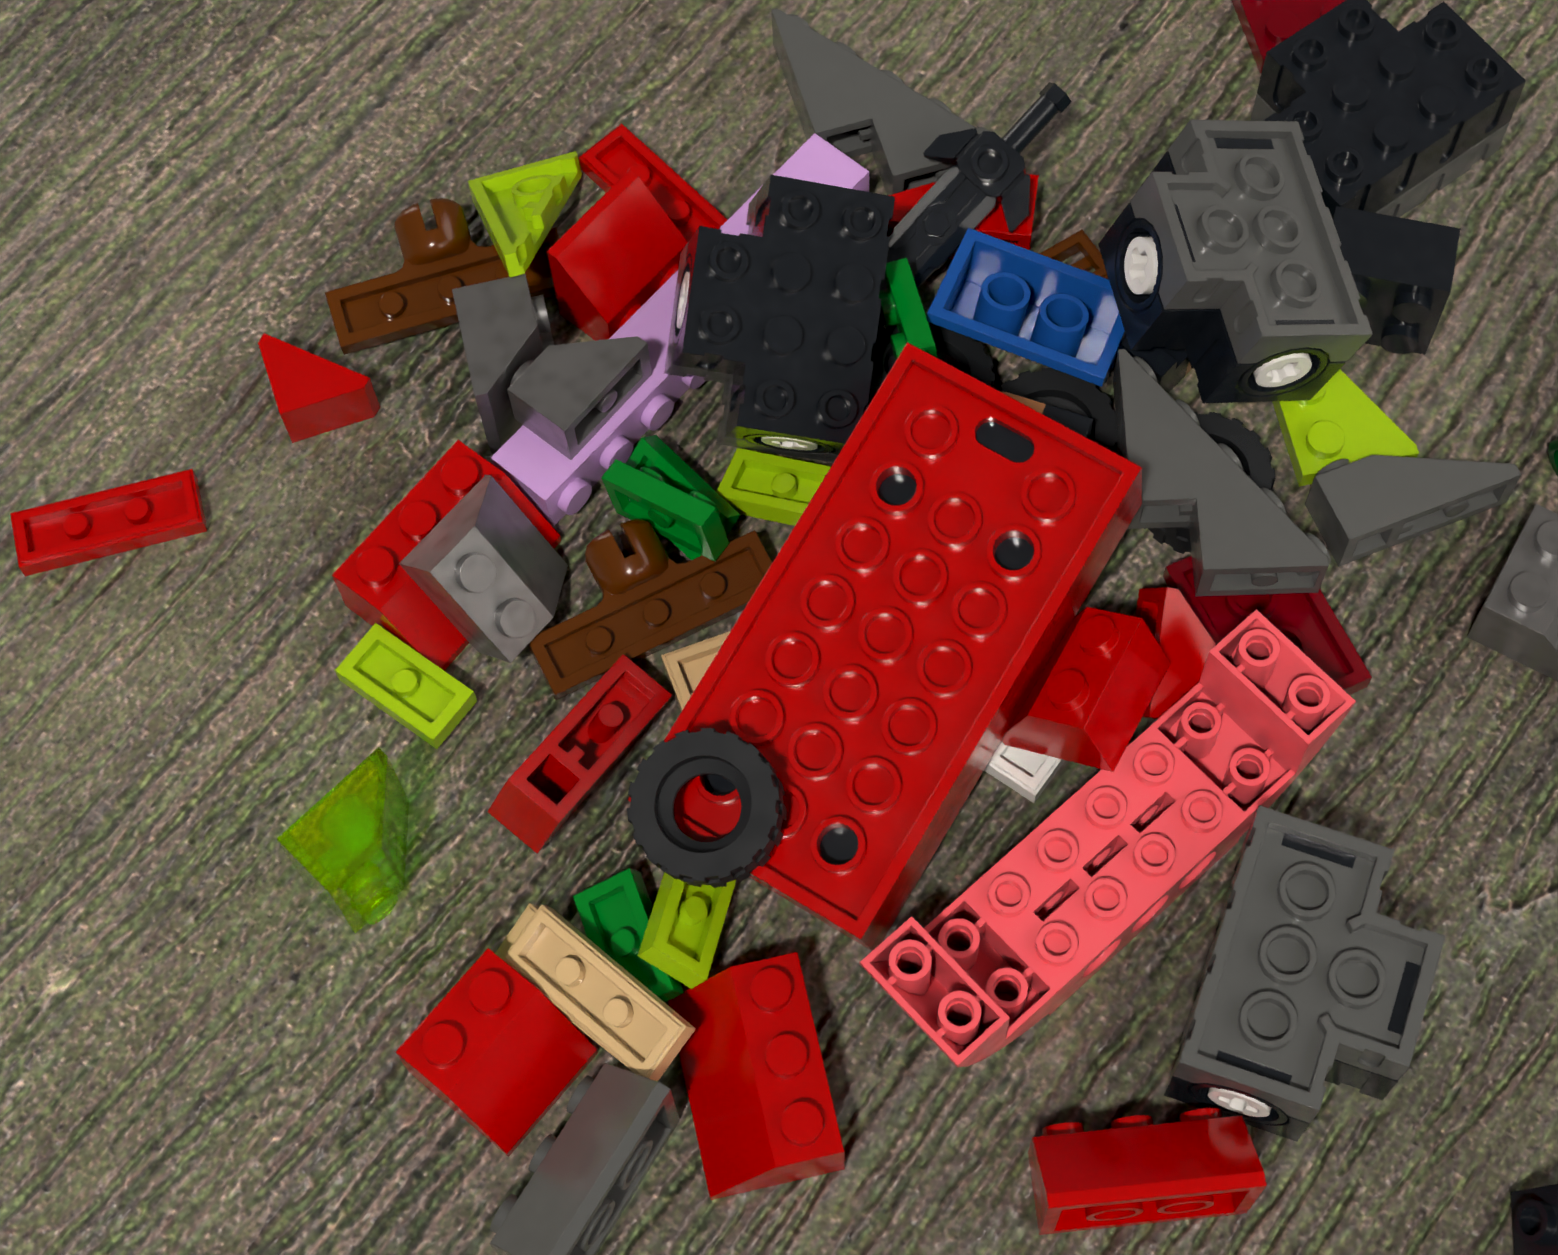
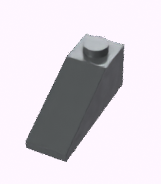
[1305,455,1521,567]

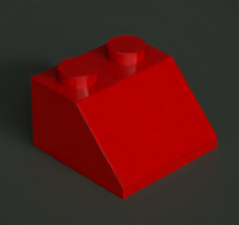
[547,170,688,341]
[1002,607,1170,772]
[396,948,598,1157]

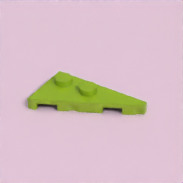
[468,151,582,278]
[1272,369,1419,487]

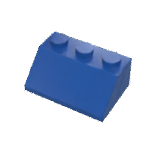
[926,228,1126,387]

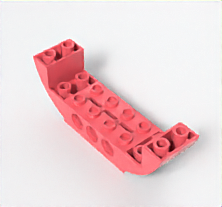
[860,609,1356,1067]

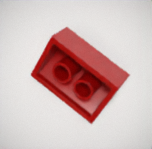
[332,440,561,671]
[668,952,845,1200]
[1028,1108,1267,1235]

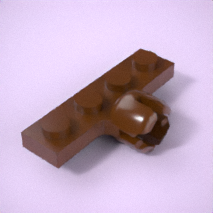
[325,198,560,355]
[528,519,772,700]

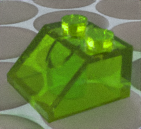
[277,747,409,934]

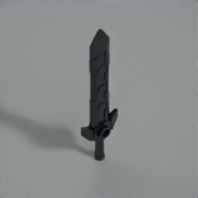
[878,82,1072,330]

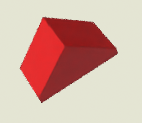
[258,333,380,443]
[1135,587,1216,719]

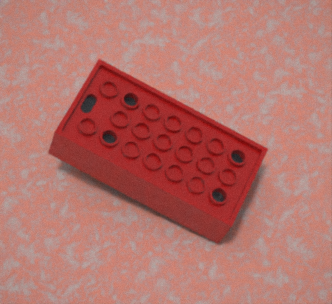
[628,342,1142,951]

